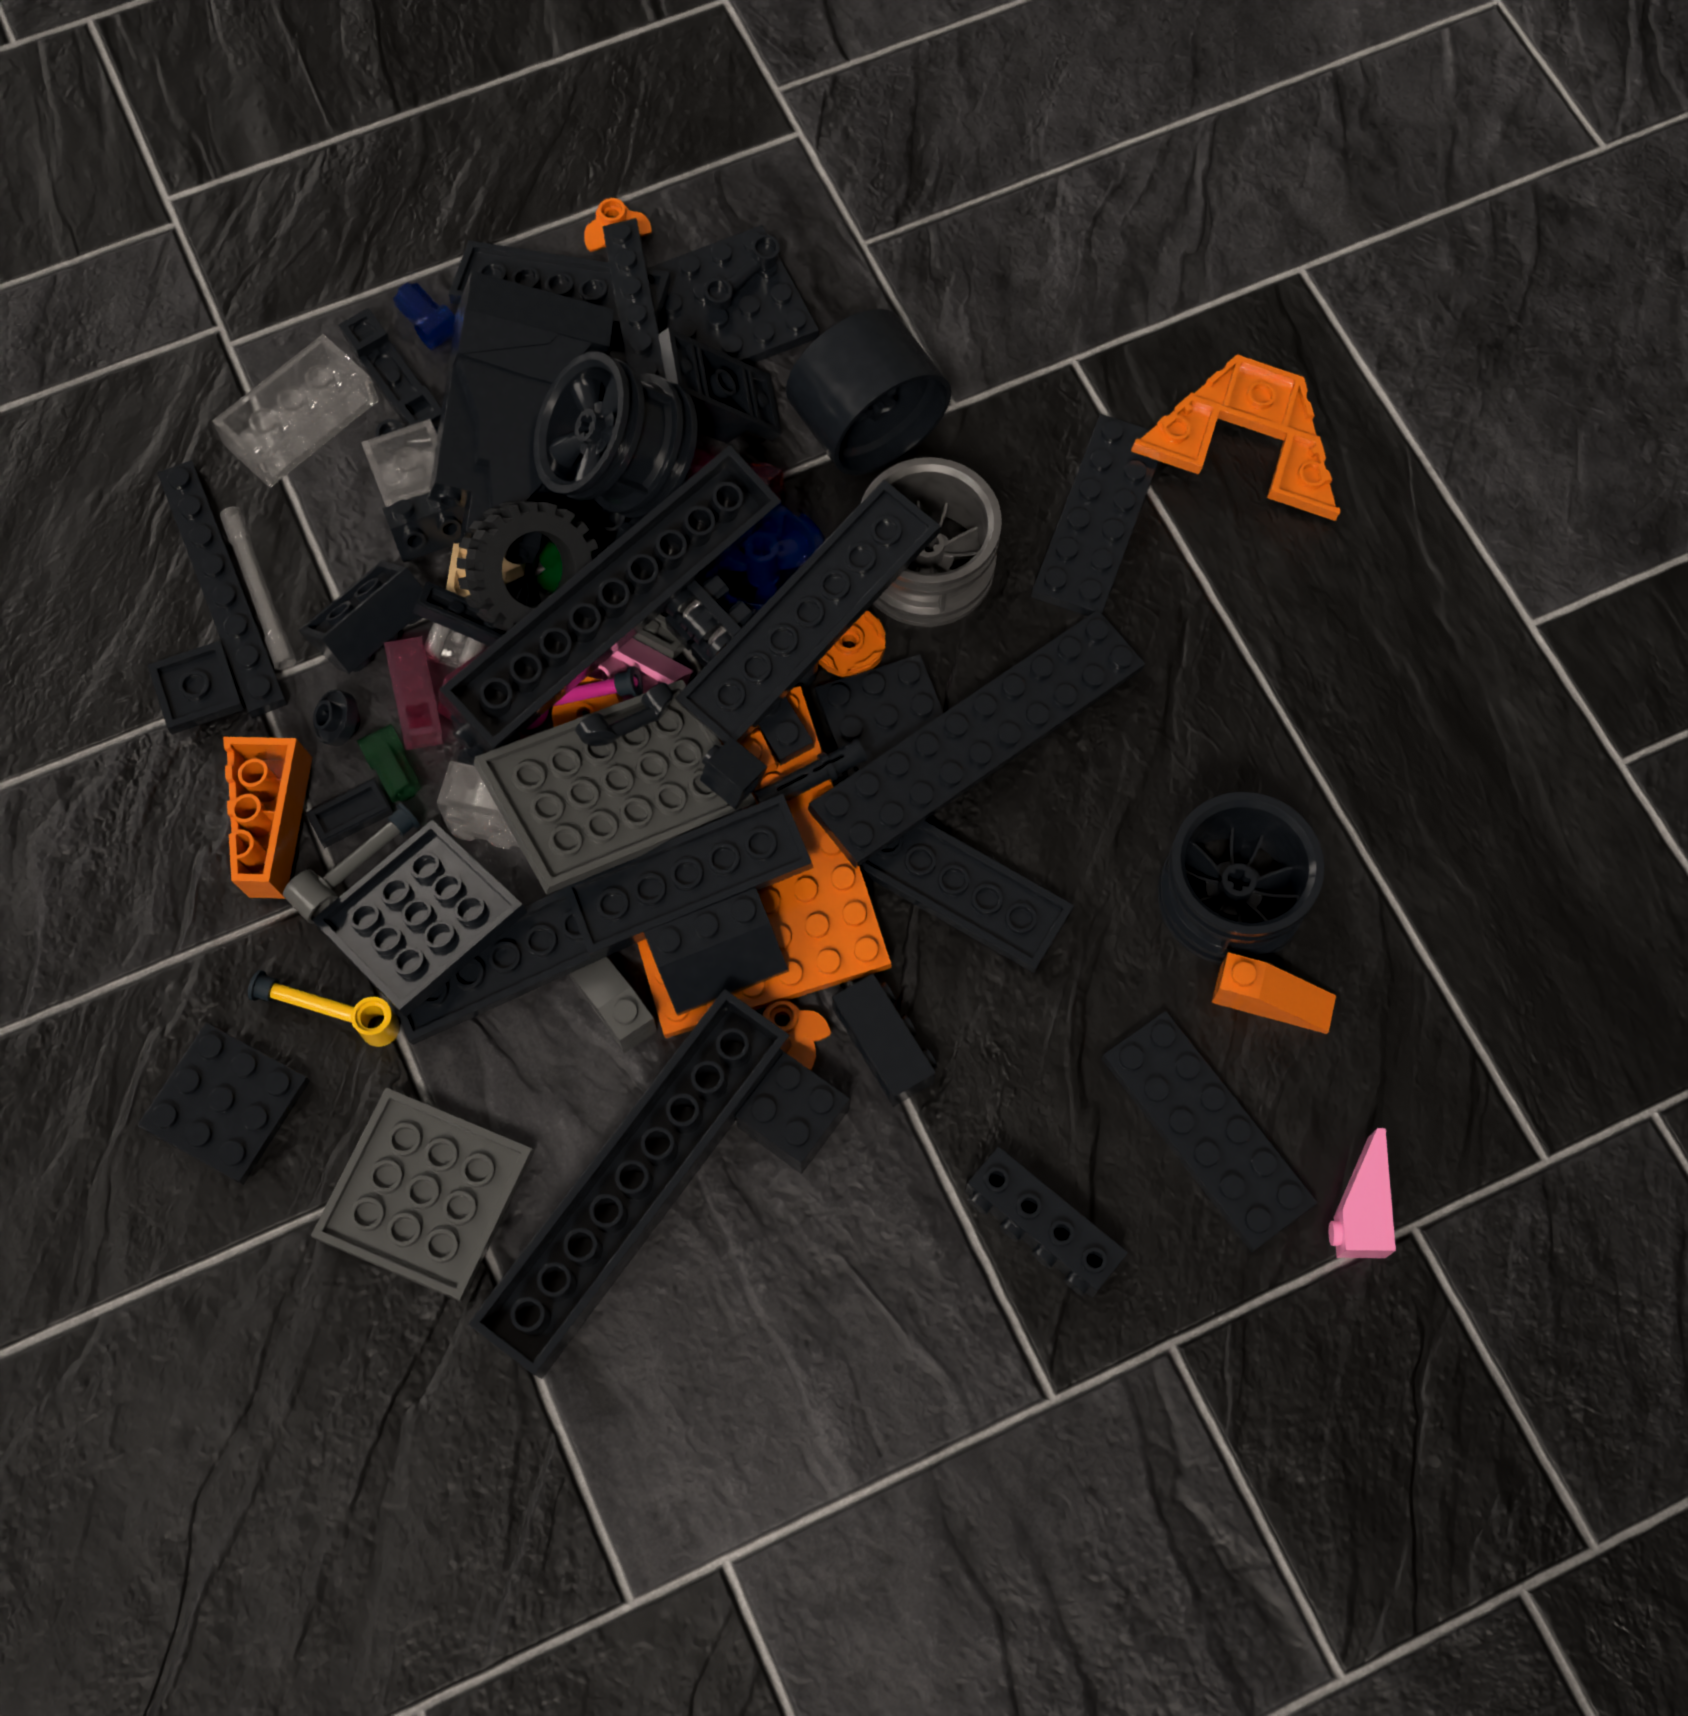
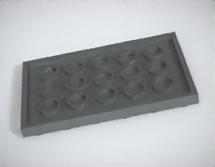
[474,679,757,895]

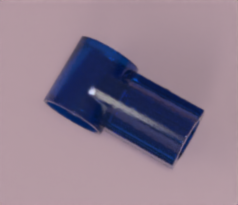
[393,282,456,350]

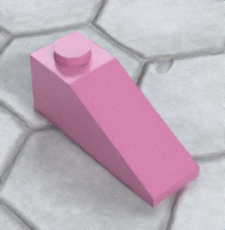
[1329,1128,1396,1258]

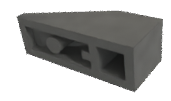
[568,957,657,1054]

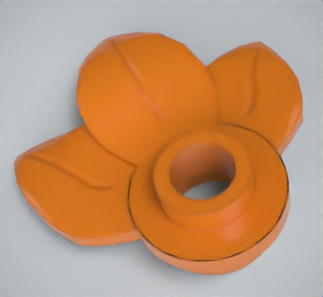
[584,198,652,252]
[763,1000,831,1071]

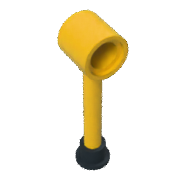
[248,970,400,1047]

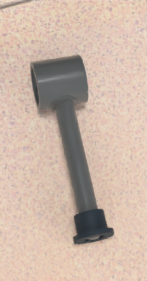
[283,803,420,924]

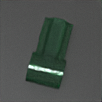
[356,724,421,803]

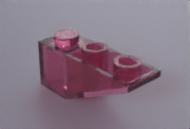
[384,637,443,750]

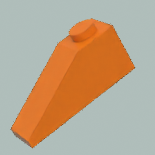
[1212,952,1336,1034]

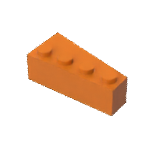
[223,737,312,899]

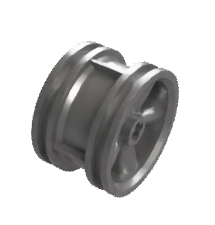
[861,457,1002,627]

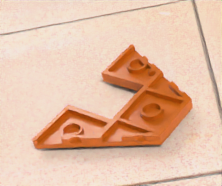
[1131,354,1341,521]

